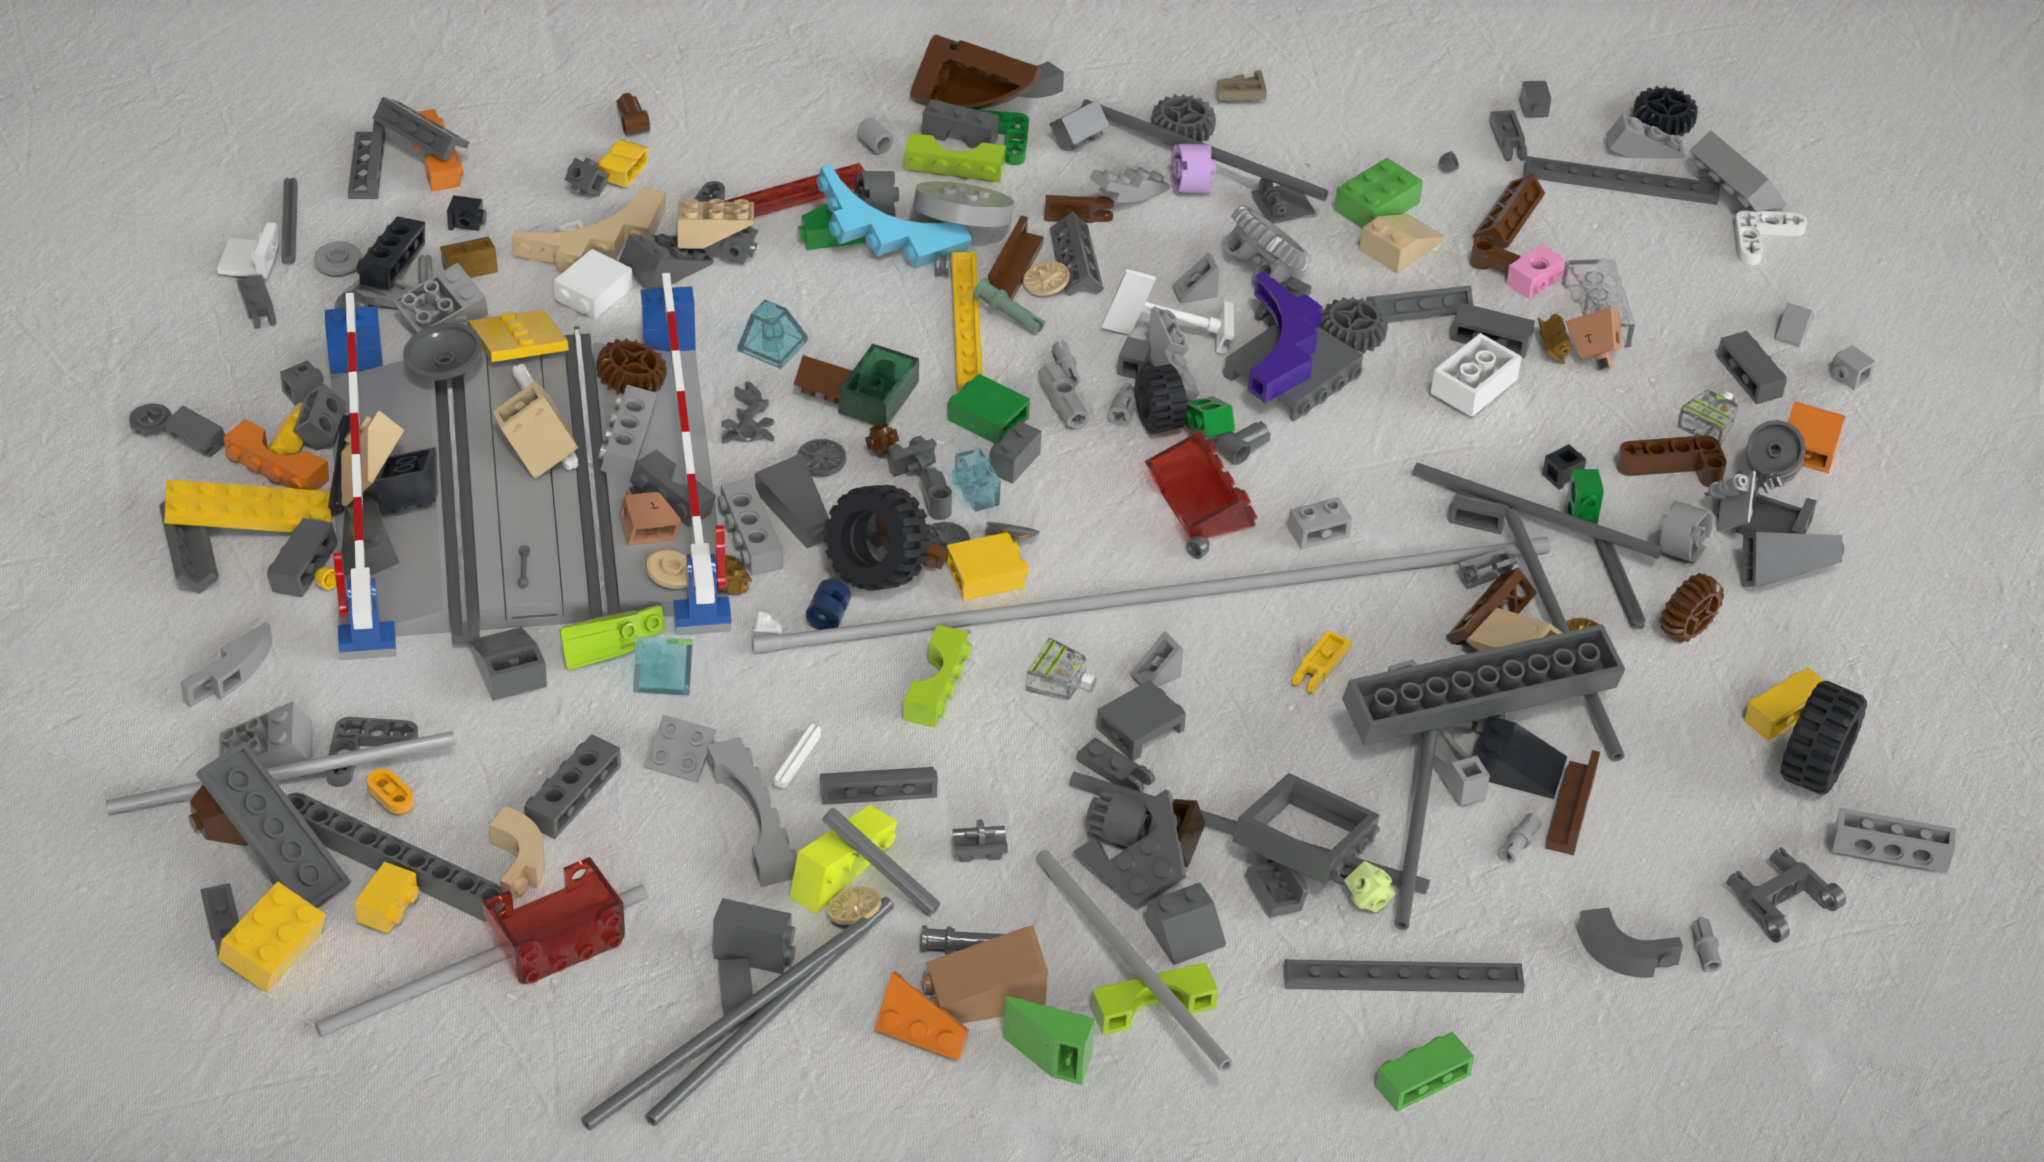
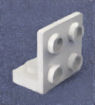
[217,222,279,279]

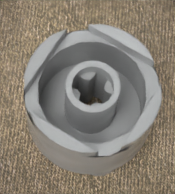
[1657,501,1713,562]

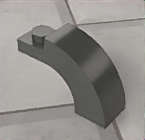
[994,50,1064,98]

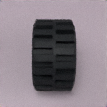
[1134,364,1188,434]

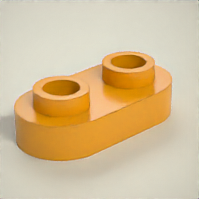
[367,768,414,814]

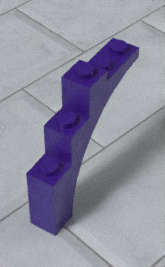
[1247,272,1323,403]

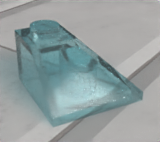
[737,299,808,369]
[633,636,693,696]

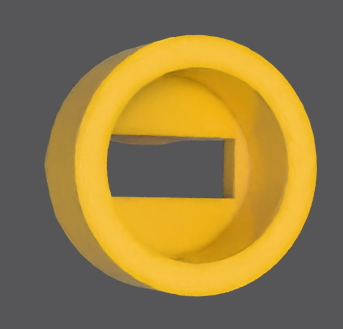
[315,567,336,590]

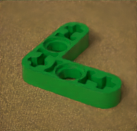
[978,110,1029,166]

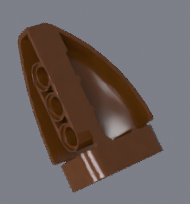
[910,34,1042,110]

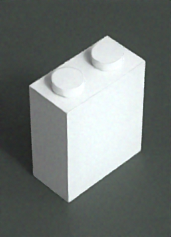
[554,249,633,320]

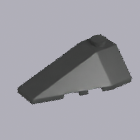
[341,493,400,580]

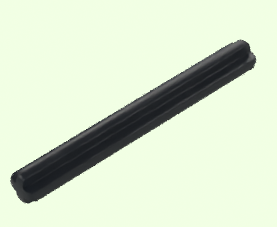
[328,414,351,513]

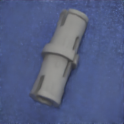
[1052,340,1080,385]
[1498,813,1542,863]

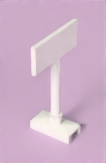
[1102,269,1234,355]

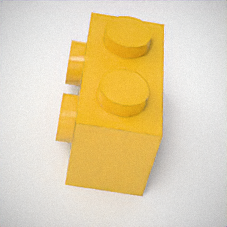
[354,862,419,933]

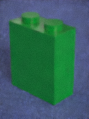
[947,374,1030,444]

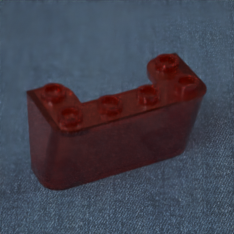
[1144,431,1258,539]
[482,857,625,984]

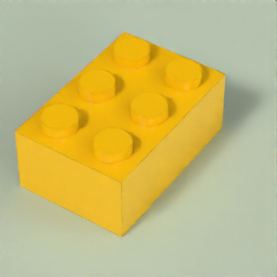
[218,881,326,993]

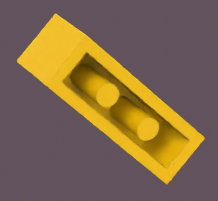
[1745,667,1825,741]

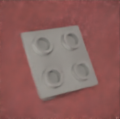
[1708,471,1756,532]
[644,715,717,783]

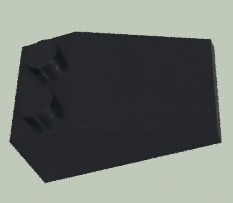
[374,447,438,513]
[1475,716,1567,799]

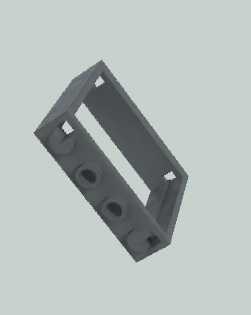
[1232,773,1380,885]

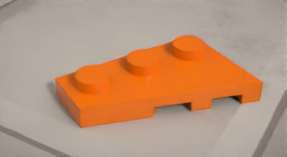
[874,971,970,1060]

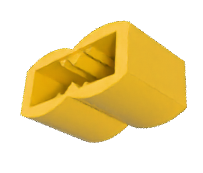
[597,139,648,188]

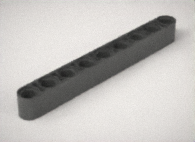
[286,792,505,923]

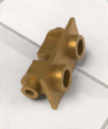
[1537,314,1572,364]

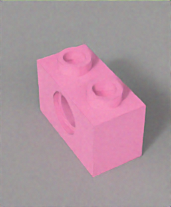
[1506,244,1565,299]

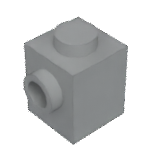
[1831,345,1875,390]

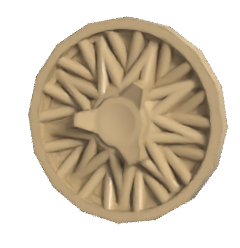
[1023,261,1070,296]
[645,549,687,589]
[827,887,881,925]

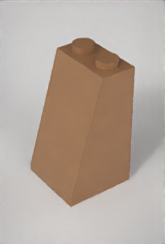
[922,925,1048,1023]

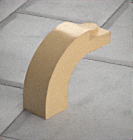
[490,806,545,904]

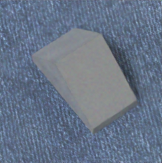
[1172,252,1220,303]
[1775,303,1815,347]
[1130,631,1184,687]

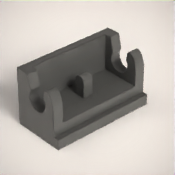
[163,405,225,457]

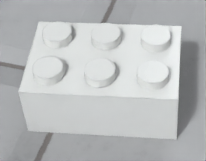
[1431,333,1522,417]

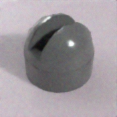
[1439,151,1459,172]
[1186,535,1210,559]

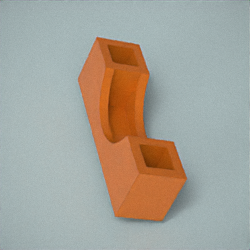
[411,109,464,192]
[224,419,329,490]

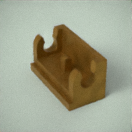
[440,236,498,278]

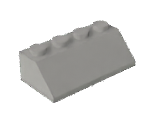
[1690,130,1787,212]

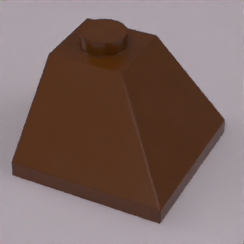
[188,785,248,846]

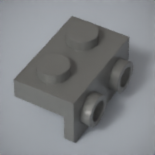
[1245,861,1308,916]

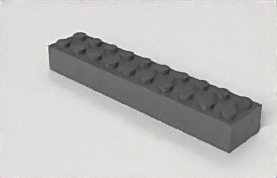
[1342,624,1626,745]

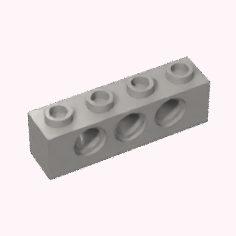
[598,385,658,479]
[717,478,783,576]
[1832,808,1956,873]

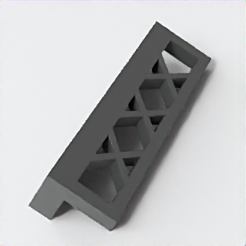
[372,97,470,161]
[348,120,386,199]
[1050,212,1104,296]
[1366,285,1473,320]
[159,501,219,594]
[820,767,938,805]

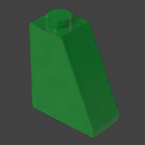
[797,193,865,250]

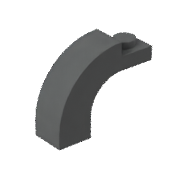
[1577,908,1683,978]

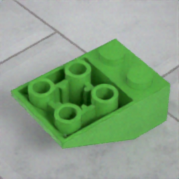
[1003,996,1095,1085]

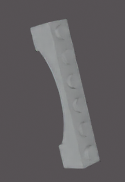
[1388,659,1490,806]
[707,737,797,887]

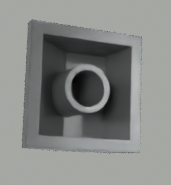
[1146,882,1226,965]

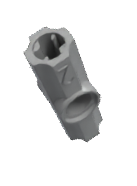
[1038,362,1089,429]

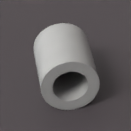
[857,118,894,154]

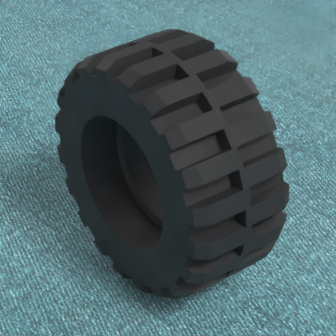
[824,485,931,591]
[1780,681,1867,795]

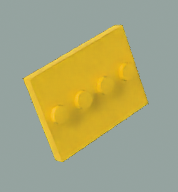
[468,309,569,362]

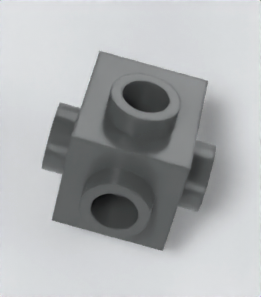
[564,157,610,197]
[720,226,759,264]

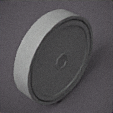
[913,181,1014,227]

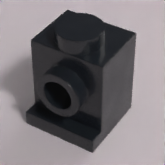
[447,195,487,231]
[1542,444,1586,490]

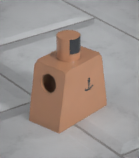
[1565,308,1623,371]
[619,486,681,546]

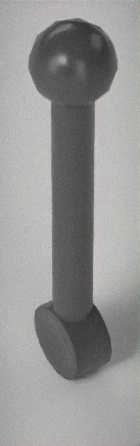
[518,546,530,588]

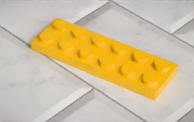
[164,479,331,532]

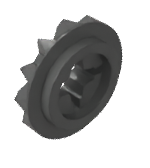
[129,403,172,436]

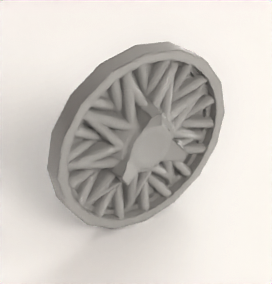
[314,242,362,275]

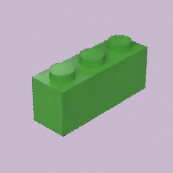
[1375,1031,1474,1112]

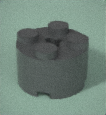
[855,171,899,217]

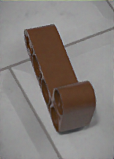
[1616,435,1727,487]

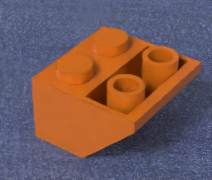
[1779,401,1846,474]

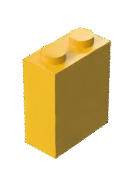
[946,533,1029,601]

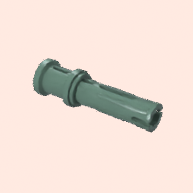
[973,278,1045,335]

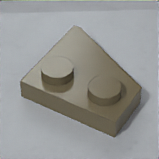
[1216,70,1267,102]

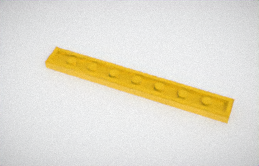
[951,252,983,393]

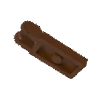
[1044,195,1115,223]

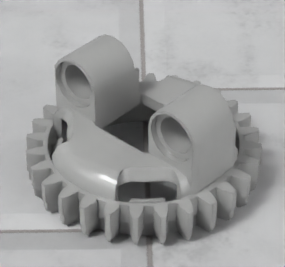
[1225,205,1312,285]

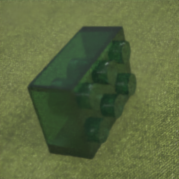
[838,343,919,425]

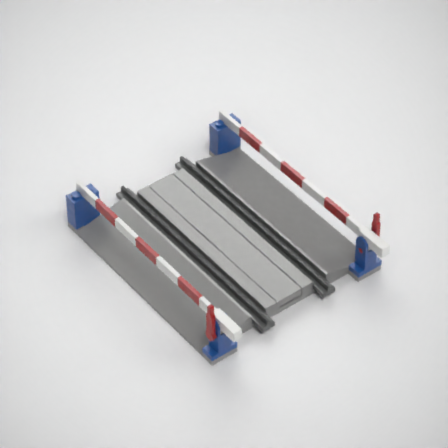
[325,273,731,660]

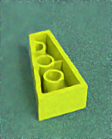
[789,805,897,914]

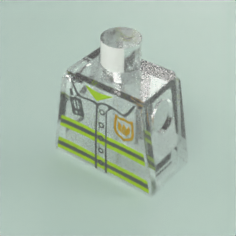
[1677,390,1738,446]
[1026,638,1097,701]

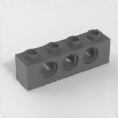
[524,734,621,839]

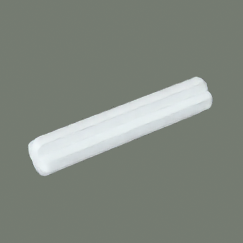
[772,724,821,789]

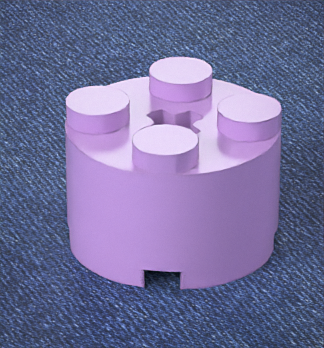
[1170,144,1216,193]

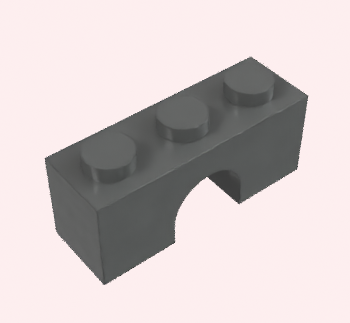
[922,99,999,149]
[630,449,716,527]

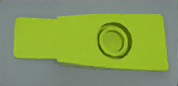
[559,605,666,670]

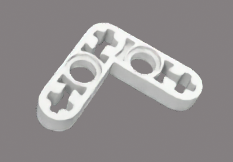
[1735,210,1807,265]

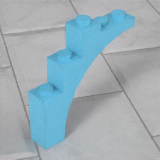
[816,164,972,269]

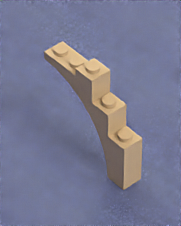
[512,187,666,272]

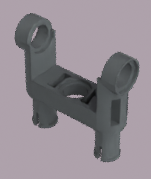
[1726,847,1846,943]

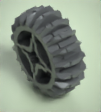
[1151,94,1216,146]
[1320,296,1388,354]

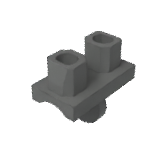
[888,435,937,477]
[952,819,1008,862]

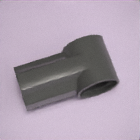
[1216,421,1271,464]
[920,467,952,520]

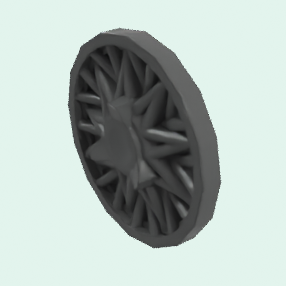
[797,439,846,476]
[928,521,970,548]

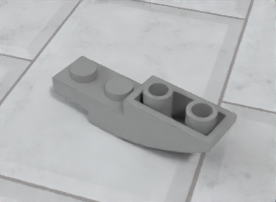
[1089,167,1171,203]
[1149,306,1200,400]
[181,622,272,708]

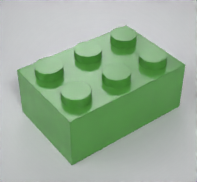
[1334,158,1423,229]

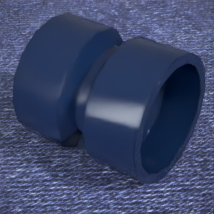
[806,579,851,630]

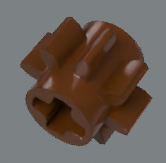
[865,423,900,455]

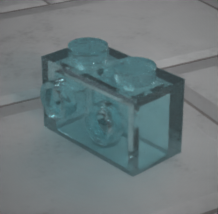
[952,448,1001,512]

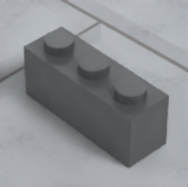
[1451,303,1535,358]
[1717,331,1787,404]
[267,518,338,597]

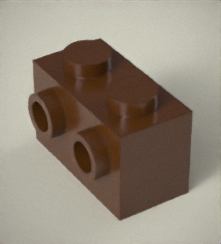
[793,355,858,405]

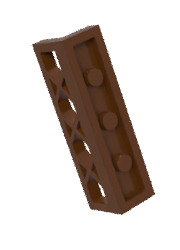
[1473,174,1545,249]
[988,215,1044,300]
[1446,567,1537,652]
[1546,750,1600,855]

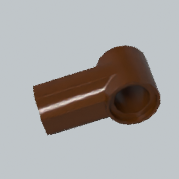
[616,93,650,136]
[1469,236,1521,274]

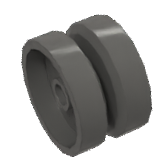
[1746,420,1805,483]

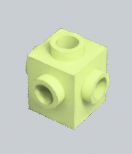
[1344,861,1397,913]

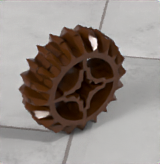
[596,338,667,394]
[1660,573,1724,643]

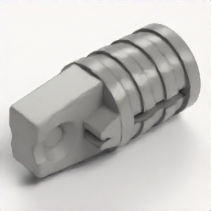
[1108,382,1136,426]

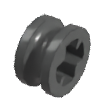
[936,253,949,276]

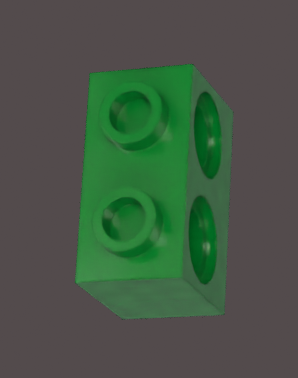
[1185,396,1235,437]
[1565,469,1604,530]

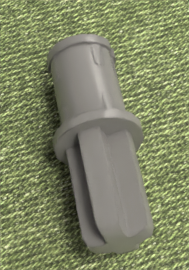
[1692,917,1723,972]

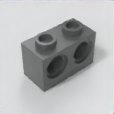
[293,384,347,450]

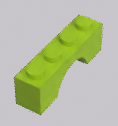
[904,133,1006,183]
[903,624,972,728]
[1091,962,1218,1035]

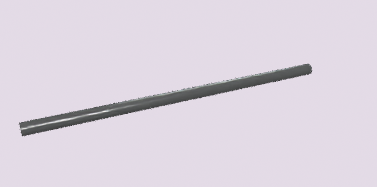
[1070,771,1430,894]

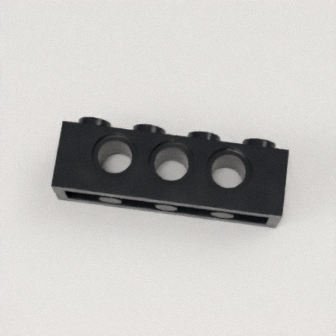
[357,216,425,290]

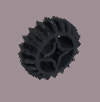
[1633,86,1698,136]

